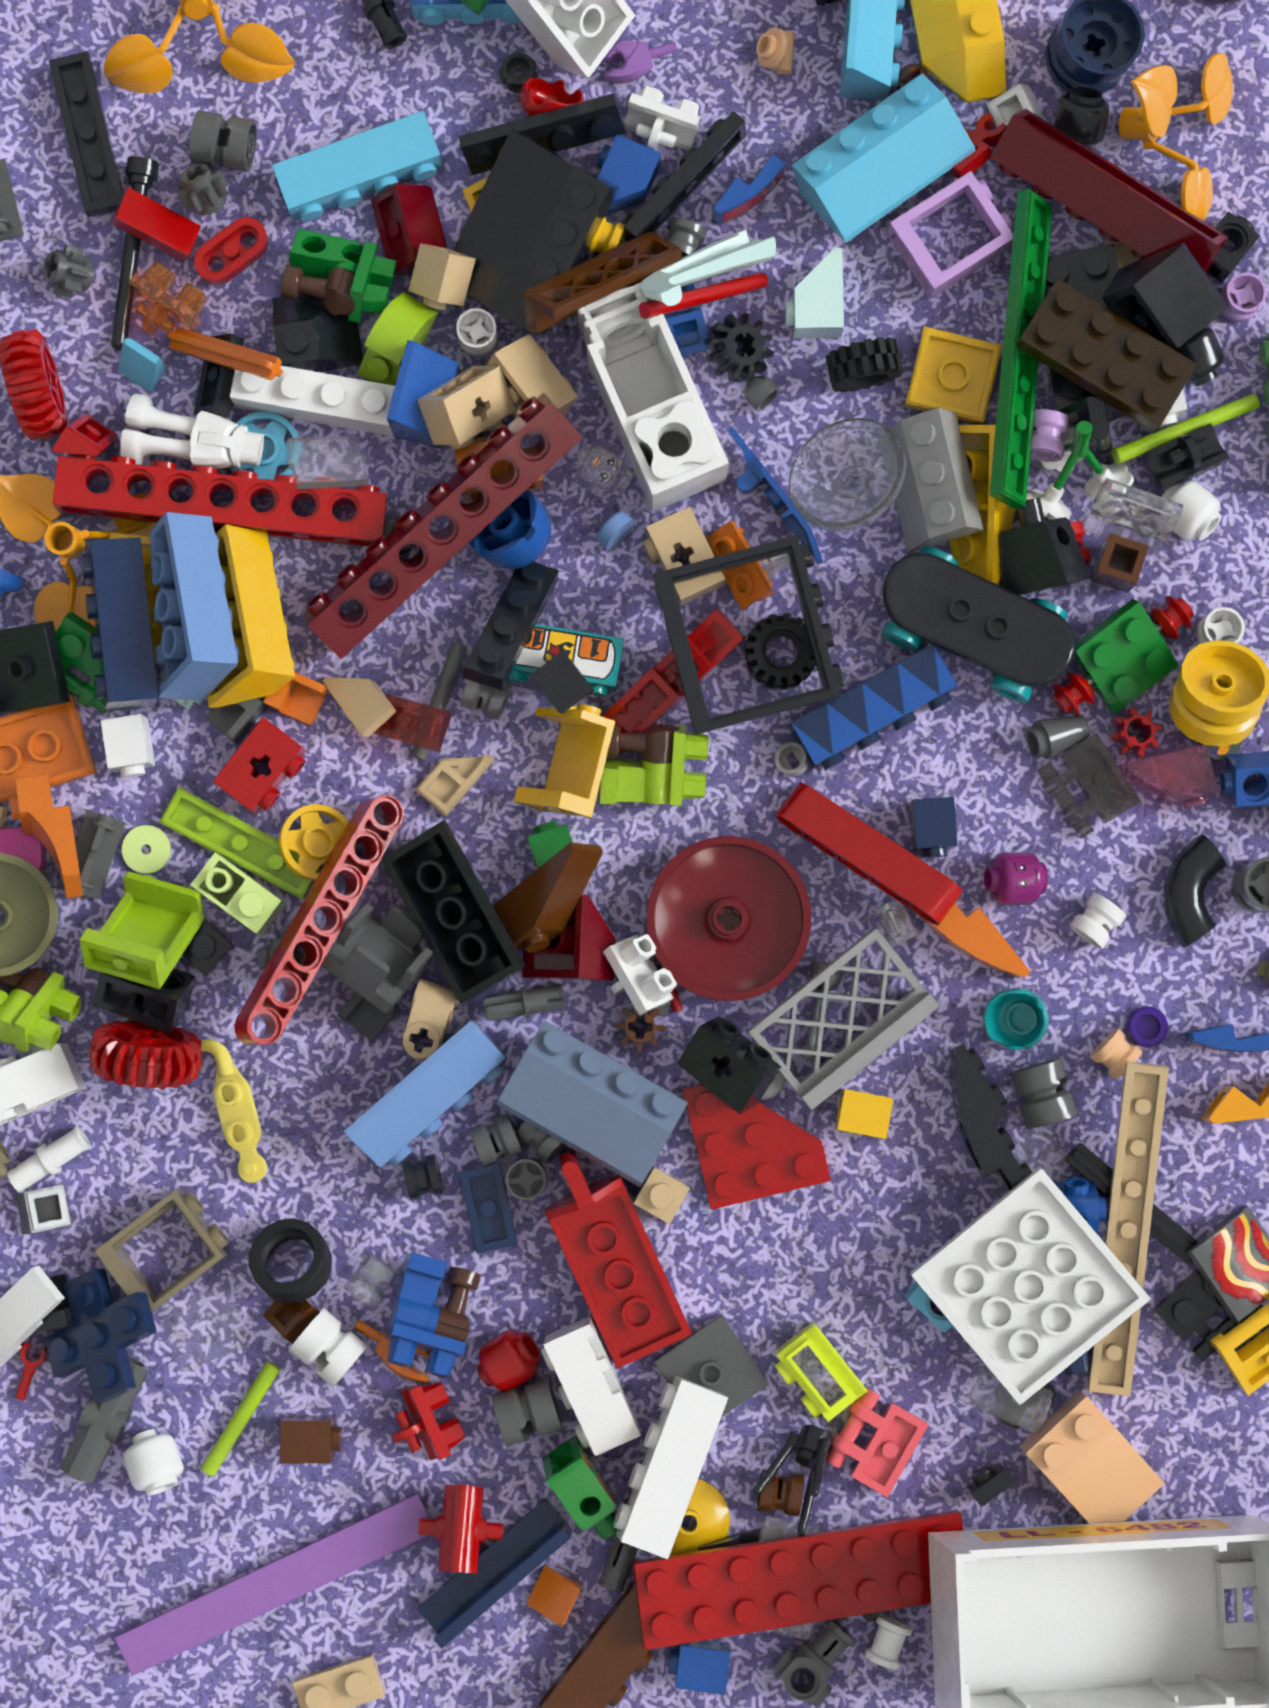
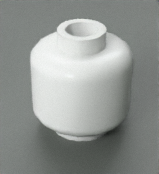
[1160,481,1222,541]
[123,1429,184,1496]

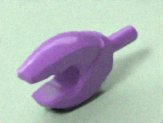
[600,40,678,83]

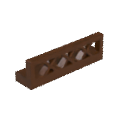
[523,231,682,333]

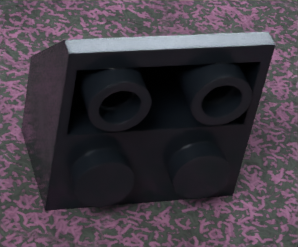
[1101,242,1228,350]

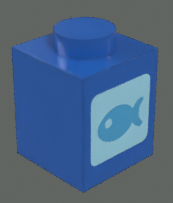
[668,1640,731,1695]

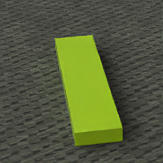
[159,787,322,900]

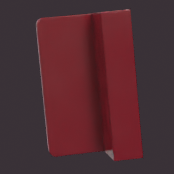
[371,183,447,276]

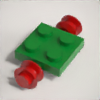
[1051,595,1194,716]

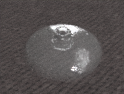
[789,418,906,531]

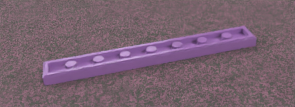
[115,1492,431,1676]

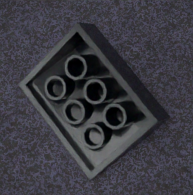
[453,129,619,335]

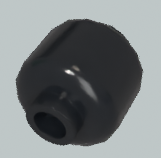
[1054,87,1109,147]
[1174,326,1225,386]

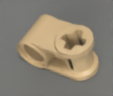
[403,979,458,1061]

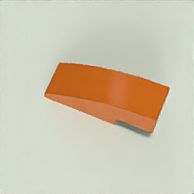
[917,903,1031,978]

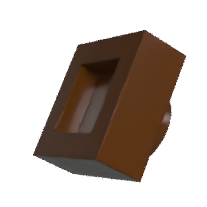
[263,1299,320,1344]

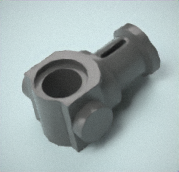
[772,1619,857,1707]

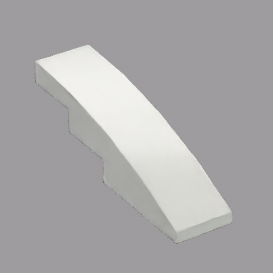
[0,1266,65,1367]

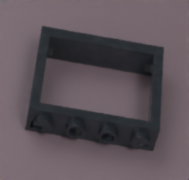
[653,535,844,735]

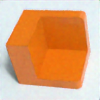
[263,672,329,725]

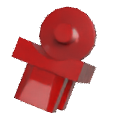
[391,1382,465,1460]

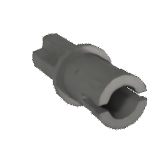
[483,984,566,1021]

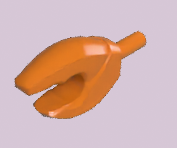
[354,1319,430,1383]

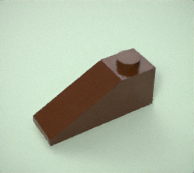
[493,842,603,953]

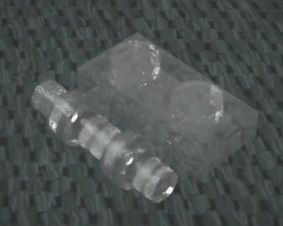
[1083,477,1183,557]

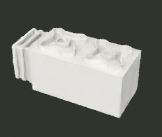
[577,283,729,512]

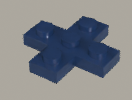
[44,1268,157,1403]

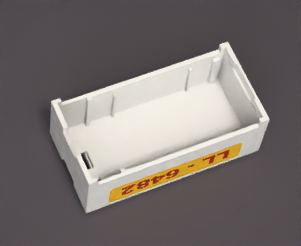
[928,1515,1269,1708]

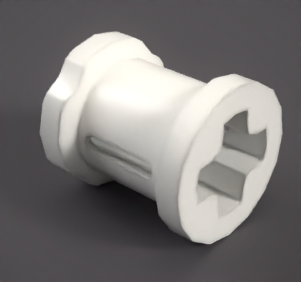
[864,1615,913,1670]

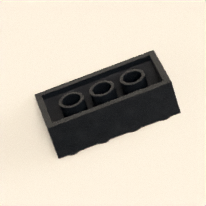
[381,820,526,1004]

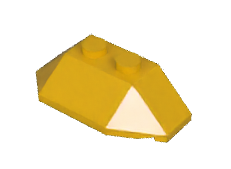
[909,0,1006,103]

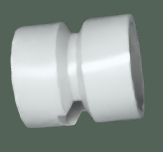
[289,1308,368,1388]

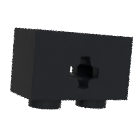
[677,1016,781,1114]

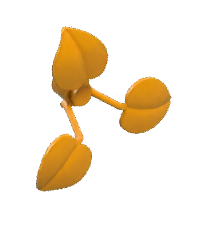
[104,0,295,93]
[1119,53,1233,221]
[0,474,157,632]

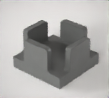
[321,903,433,1014]

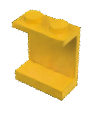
[513,704,615,818]

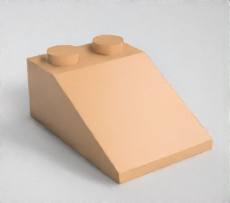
[1018,1390,1165,1524]

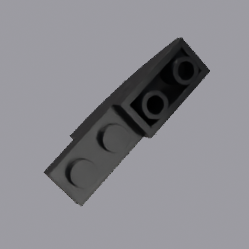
[950,1044,1032,1190]

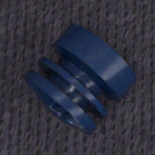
[1045,0,1145,95]

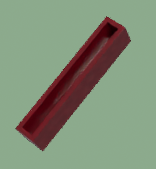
[990,109,1228,274]

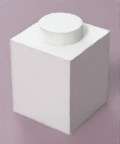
[100,714,155,778]

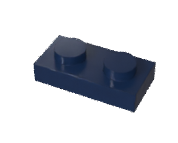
[459,1162,518,1254]

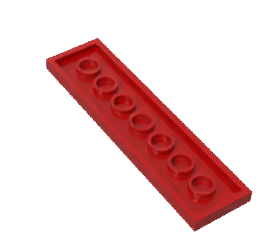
[632,1510,963,1650]

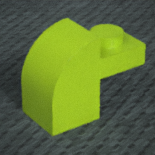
[357,292,438,386]

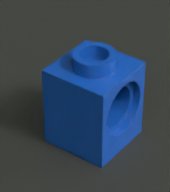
[1220,751,1269,807]

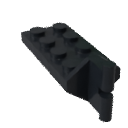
[1044,244,1125,465]

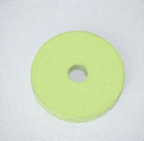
[122,825,171,874]

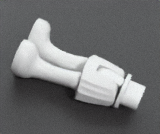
[120,393,264,469]

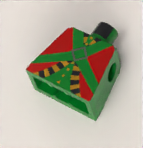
[542,1435,618,1539]

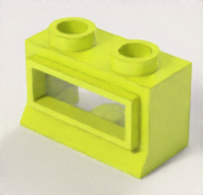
[774,1321,868,1422]

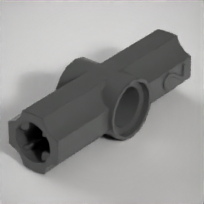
[60,1356,150,1484]

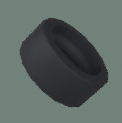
[249,1218,332,1303]

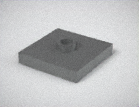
[654,1314,769,1417]

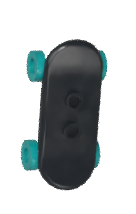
[881,546,1076,703]

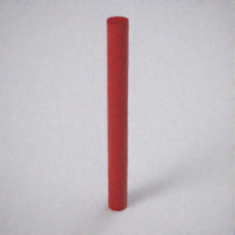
[639,272,768,319]

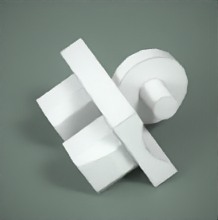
[624,85,700,151]
[603,934,677,1015]

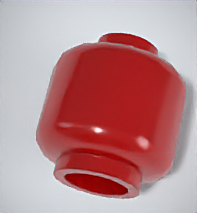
[477,1329,541,1391]

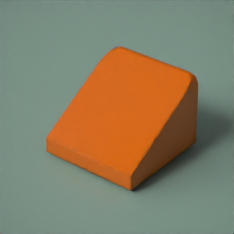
[526,1565,582,1627]

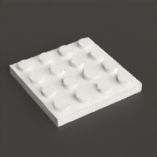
[911,1166,1151,1405]

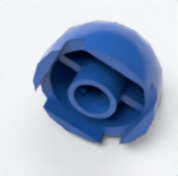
[470,490,552,570]

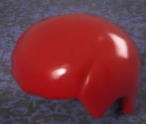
[519,77,584,117]

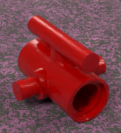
[418,1484,503,1574]

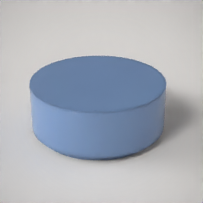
[597,511,635,551]

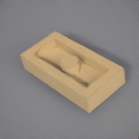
[292,1653,386,1708]

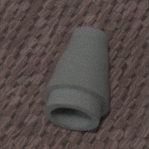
[1025,715,1090,759]

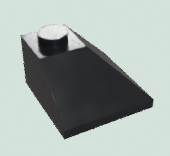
[272,293,363,372]

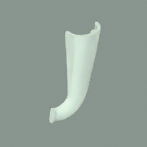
[640,229,776,306]

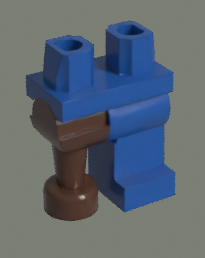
[385,1252,481,1378]

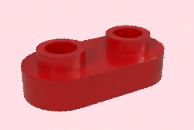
[194,217,269,285]

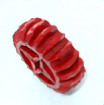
[0,329,68,440]
[88,1019,203,1090]

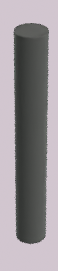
[411,642,467,761]

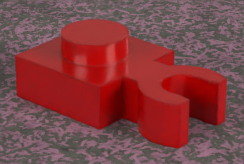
[948,113,1006,179]

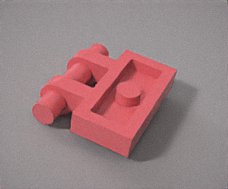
[826,1387,929,1498]

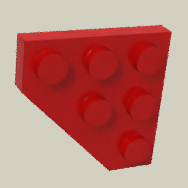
[682,1084,831,1210]

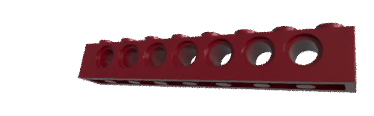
[304,393,583,659]

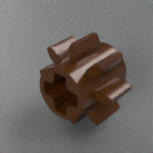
[614,1007,666,1053]

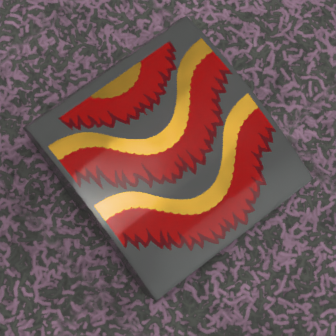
[1186,1206,1269,1322]

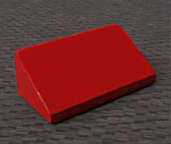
[110,187,201,262]
[51,414,118,456]

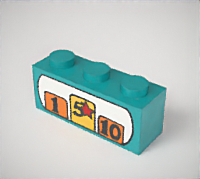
[507,624,624,697]

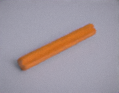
[167,327,283,381]

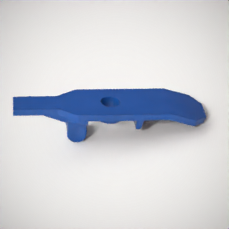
[728,427,823,565]

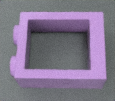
[886,171,1014,299]

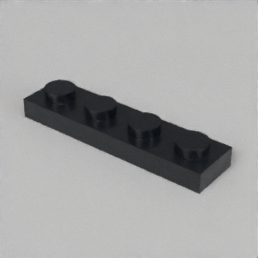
[49,51,124,217]
[459,93,626,175]
[624,111,746,241]
[463,562,559,691]

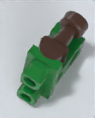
[281,228,397,323]

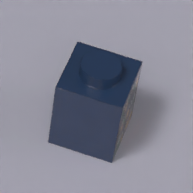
[909,797,958,858]

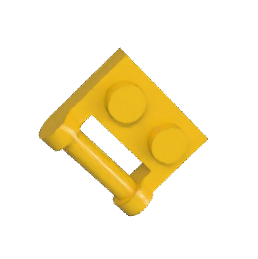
[1210,1297,1269,1396]

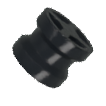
[402,1154,444,1201]

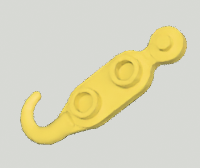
[201,1039,267,1183]

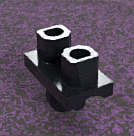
[1143,423,1229,492]

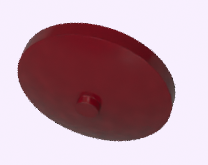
[646,836,812,1001]

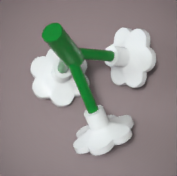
[1026,421,1134,519]

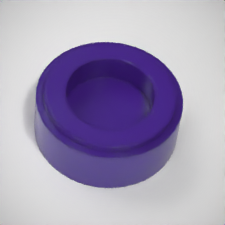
[1125,1006,1168,1048]

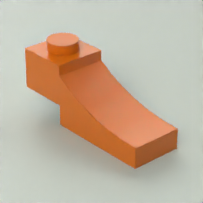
[9,774,83,899]

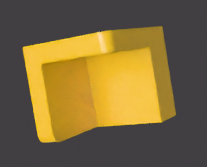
[834,1089,893,1139]

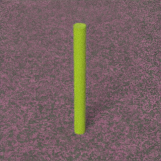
[1111,393,1260,464]

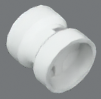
[456,308,498,358]
[1196,607,1245,644]
[1069,892,1127,949]

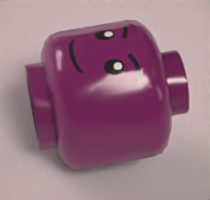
[984,852,1048,905]

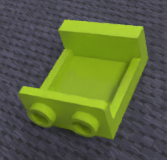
[79,871,205,989]

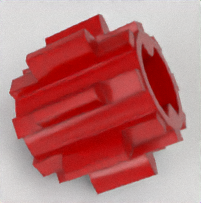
[1109,707,1163,759]

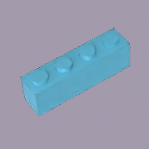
[272,111,443,222]

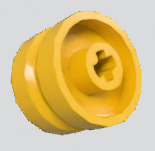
[1169,640,1269,747]

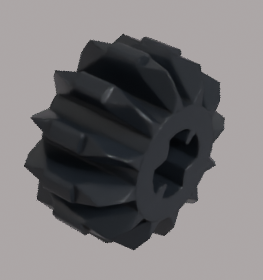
[704,313,774,383]

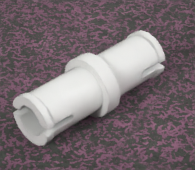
[6,1126,91,1193]

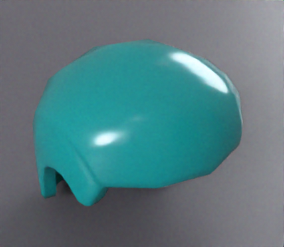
[983,988,1050,1050]

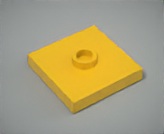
[904,326,1003,425]

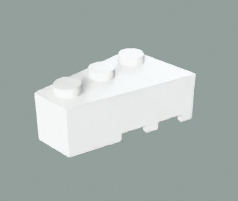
[541,1316,641,1456]

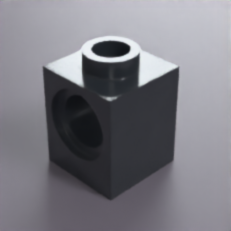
[1207,211,1260,283]

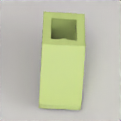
[190,852,287,936]

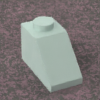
[785,248,844,338]

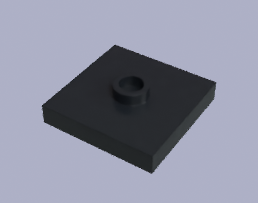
[0,621,70,713]

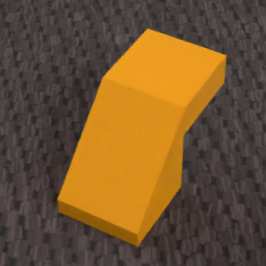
[1200,1083,1269,1124]

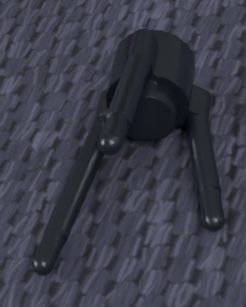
[753,1425,833,1536]

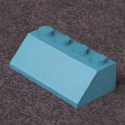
[839,0,905,100]
[792,73,975,243]

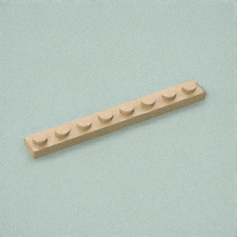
[1087,1061,1169,1397]

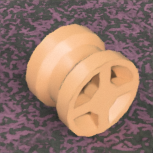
[1090,1028,1142,1080]

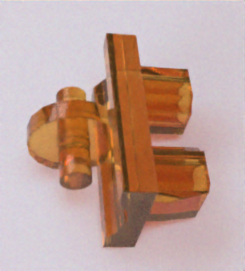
[129,261,207,335]

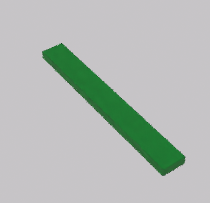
[989,189,1053,509]

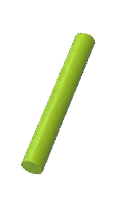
[200,1361,281,1477]

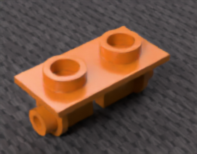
[706,520,774,610]

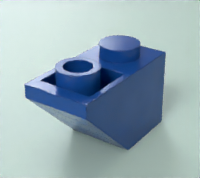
[597,134,661,217]

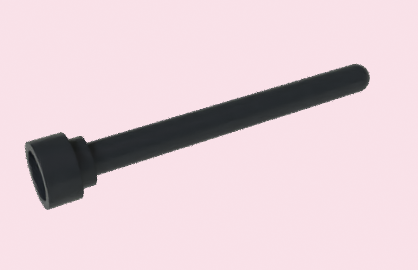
[111,156,160,351]

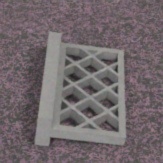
[747,927,940,1110]

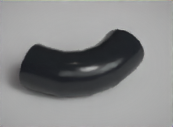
[1164,834,1226,948]

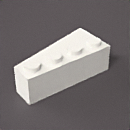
[0,1043,86,1126]

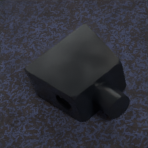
[999,498,1090,595]

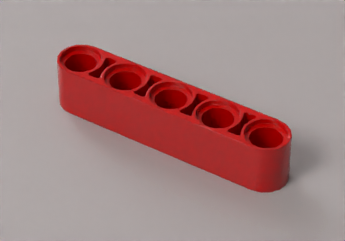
[775,782,963,926]

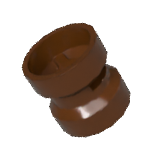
[757,1469,804,1517]

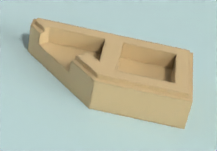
[322,677,397,738]
[415,755,495,817]

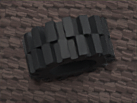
[825,337,904,392]
[744,613,815,690]

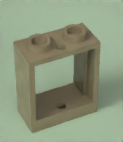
[94,1188,230,1313]

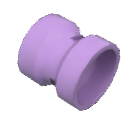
[1220,272,1267,323]
[1030,409,1069,462]

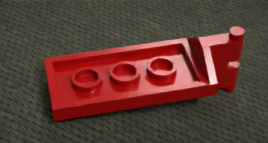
[544,1149,692,1369]

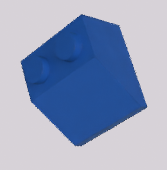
[387,340,461,449]

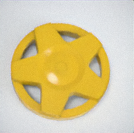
[278,804,356,881]

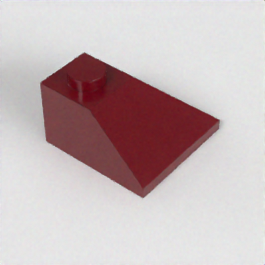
[522,895,616,981]

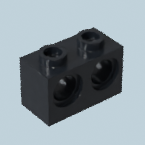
[93,968,196,1034]

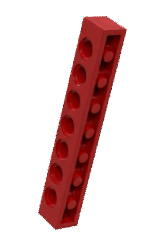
[52,454,387,547]

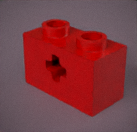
[212,717,306,815]

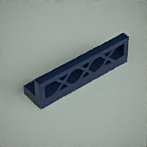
[417,1497,572,1649]

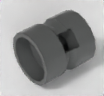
[189,110,257,172]
[1231,857,1269,913]
[1009,1058,1078,1129]
[492,1377,563,1447]

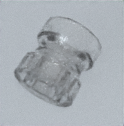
[344,1252,401,1309]

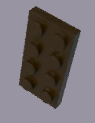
[1016,278,1197,433]

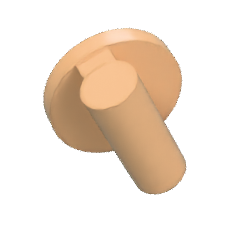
[756,27,795,75]

